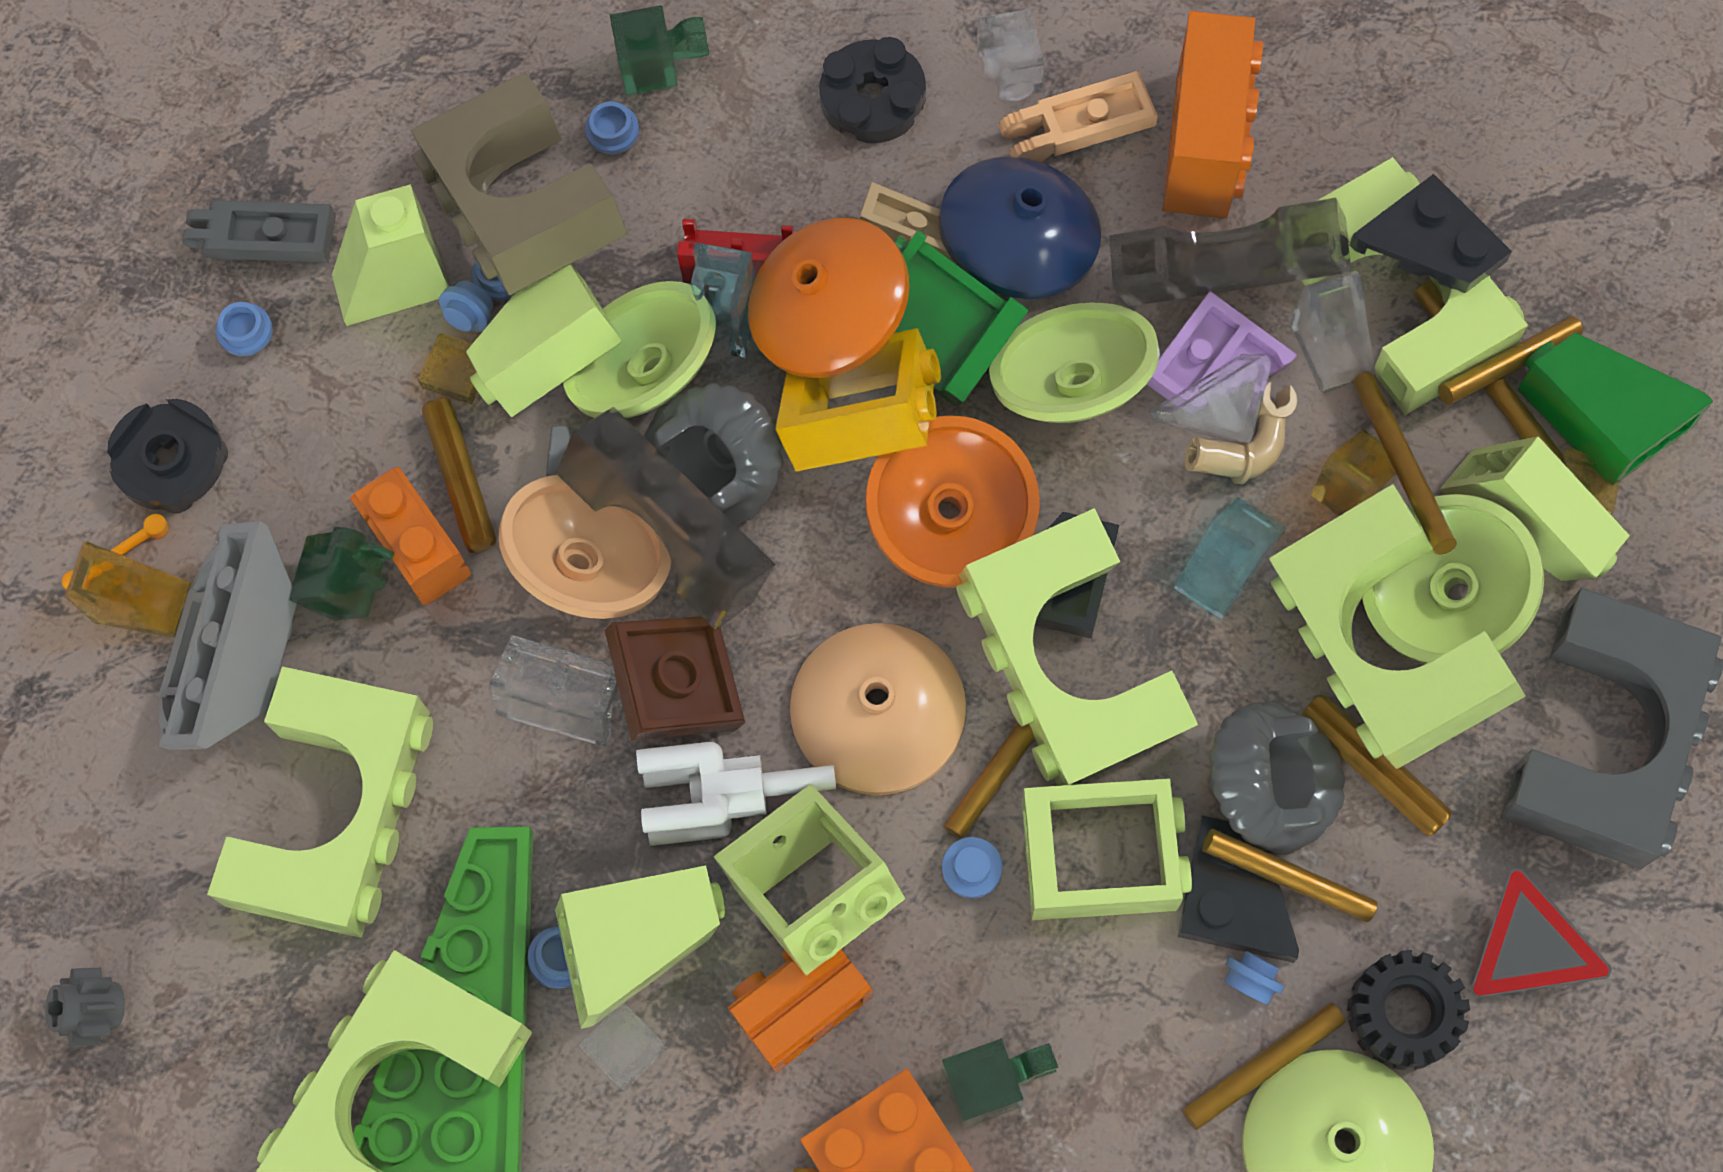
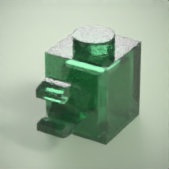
[609,5,709,95]
[288,527,394,621]
[941,1038,1059,1129]

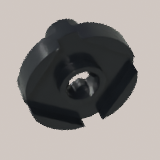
[819,37,926,143]
[107,399,228,513]

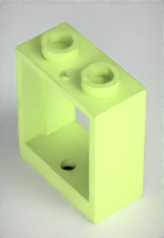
[1022,779,1192,920]
[714,784,905,976]

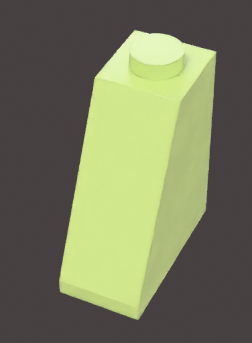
[332,184,450,326]
[466,263,622,417]
[1439,436,1630,581]
[555,865,725,1029]

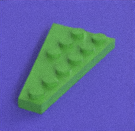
[353,826,534,1172]

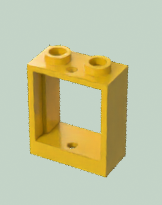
[775,328,941,472]

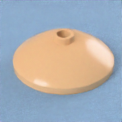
[499,474,671,619]
[790,623,966,795]

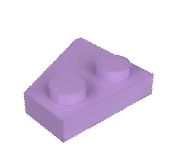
[1147,291,1297,415]

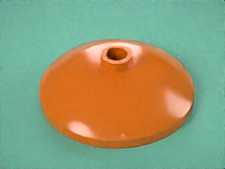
[748,218,910,378]
[865,416,1040,588]

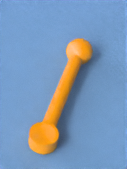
[61,514,169,592]

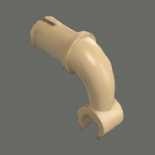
[1185,382,1298,484]

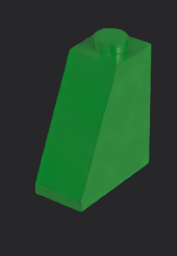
[1517,332,1713,487]

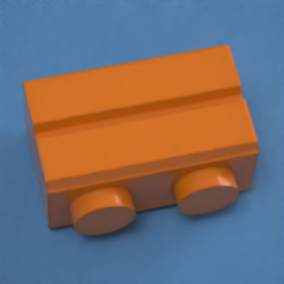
[350,466,471,606]
[728,949,873,1073]

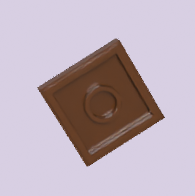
[604,615,745,741]

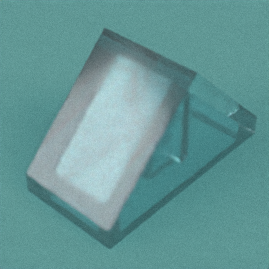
[1174,497,1286,620]

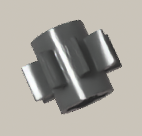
[45,967,125,1047]

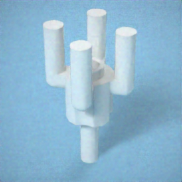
[636,742,836,846]

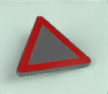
[1471,868,1611,998]

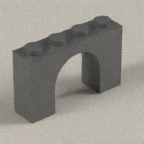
[1500,588,1723,870]

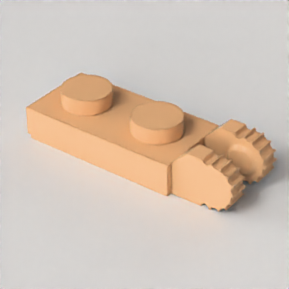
[998,71,1158,162]

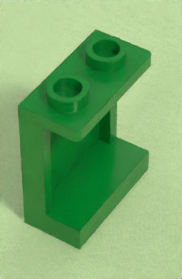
[894,229,1029,406]

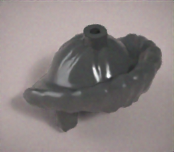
[637,383,783,531]
[1209,702,1345,855]

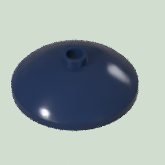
[939,157,1101,299]

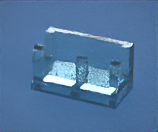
[691,243,755,358]

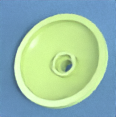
[563,281,716,420]
[989,302,1160,423]
[1362,494,1544,665]
[1242,1050,1434,1172]

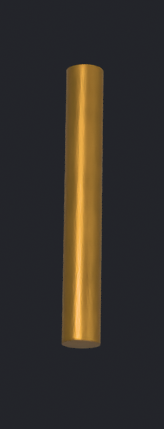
[1438,316,1583,405]
[943,722,1035,840]
[1202,829,1377,923]
[1182,1002,1346,1131]

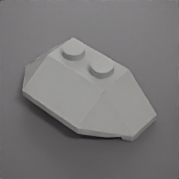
[158,521,298,750]

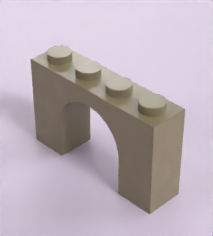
[411,72,628,296]

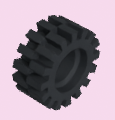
[1347,950,1470,1070]

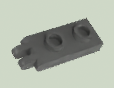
[182,200,336,263]

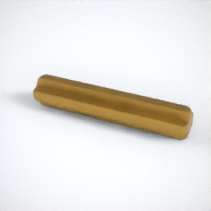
[422,397,497,553]
[1301,694,1452,836]

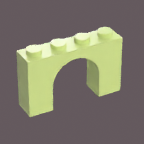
[1276,157,1528,415]
[1269,484,1526,769]
[956,508,1198,786]
[207,666,433,938]
[256,950,532,1172]

